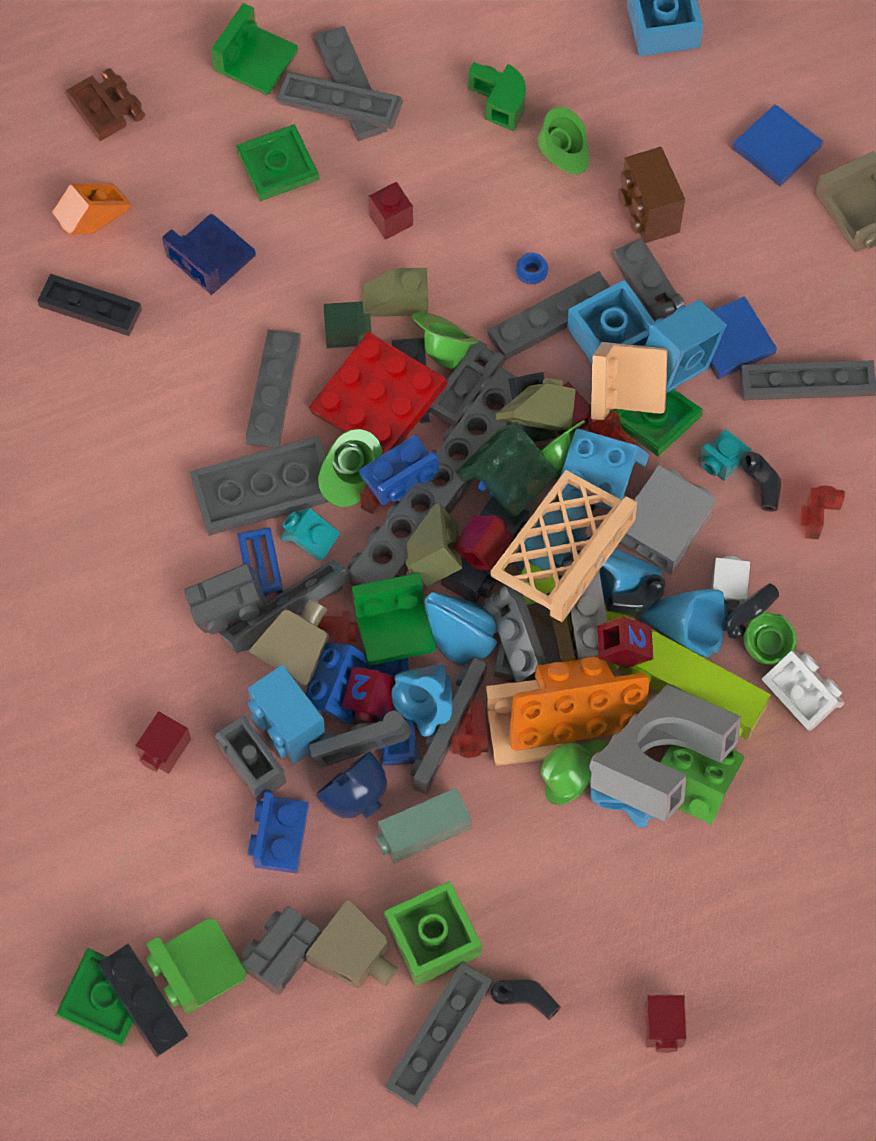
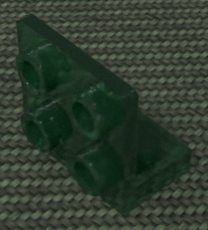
[455,422,558,517]

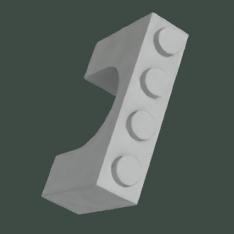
[589,685,741,822]

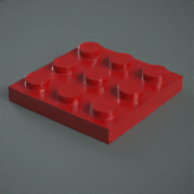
[309,331,448,454]

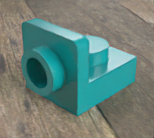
[699,429,751,481]

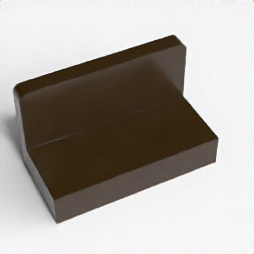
[527,592,575,664]

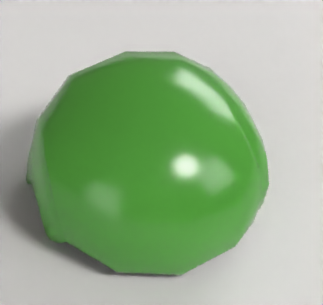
[743,611,797,665]

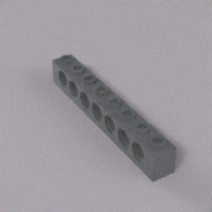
[348,367,517,586]

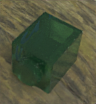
[323,301,372,348]

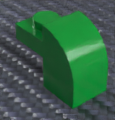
[468,62,526,131]

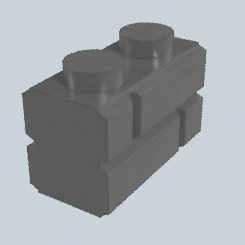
[184,563,268,634]
[215,716,286,801]
[242,906,322,996]

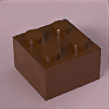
[618,146,685,243]

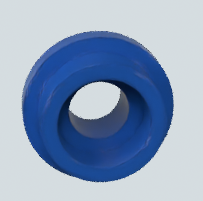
[516,253,548,285]

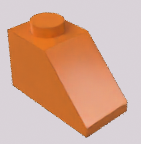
[52,183,132,235]

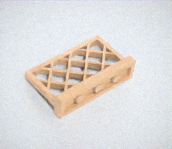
[491,470,637,622]

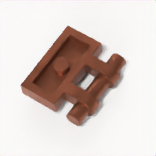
[66,68,145,141]

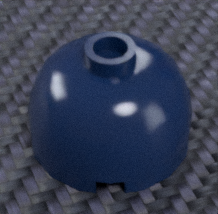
[316,751,387,819]

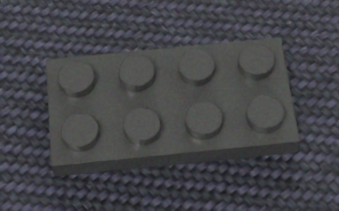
[190,436,328,536]

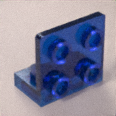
[162,214,256,296]

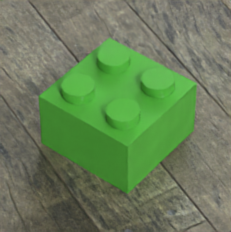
[384,881,482,987]

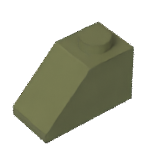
[363,268,428,317]
[496,379,576,431]
[406,503,462,587]

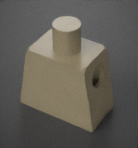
[249,599,329,687]
[306,899,398,988]

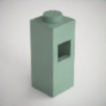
[375,788,471,863]

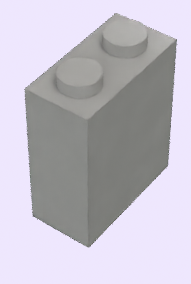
[619,465,717,575]

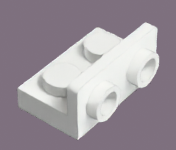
[762,651,845,731]

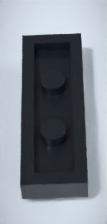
[37,274,142,336]
[96,944,189,1058]

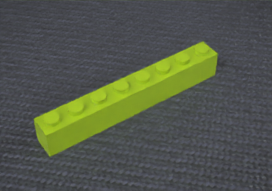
[507,562,771,740]

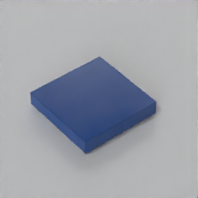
[732,104,823,186]
[710,296,777,379]

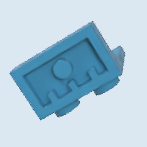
[559,428,650,510]

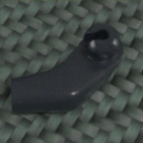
[741,451,782,512]
[606,574,666,616]
[721,583,779,639]
[491,980,561,1020]

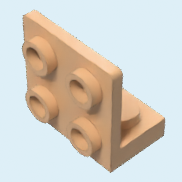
[591,342,668,420]
[485,680,563,766]

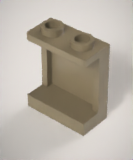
[815,151,876,252]

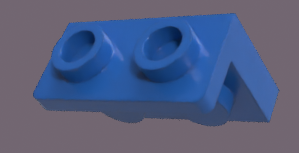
[359,435,439,506]
[306,642,376,726]
[248,790,309,874]

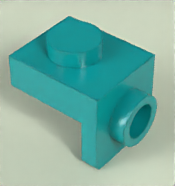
[280,508,340,561]

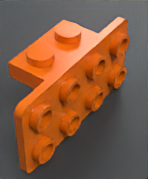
[509,656,650,751]

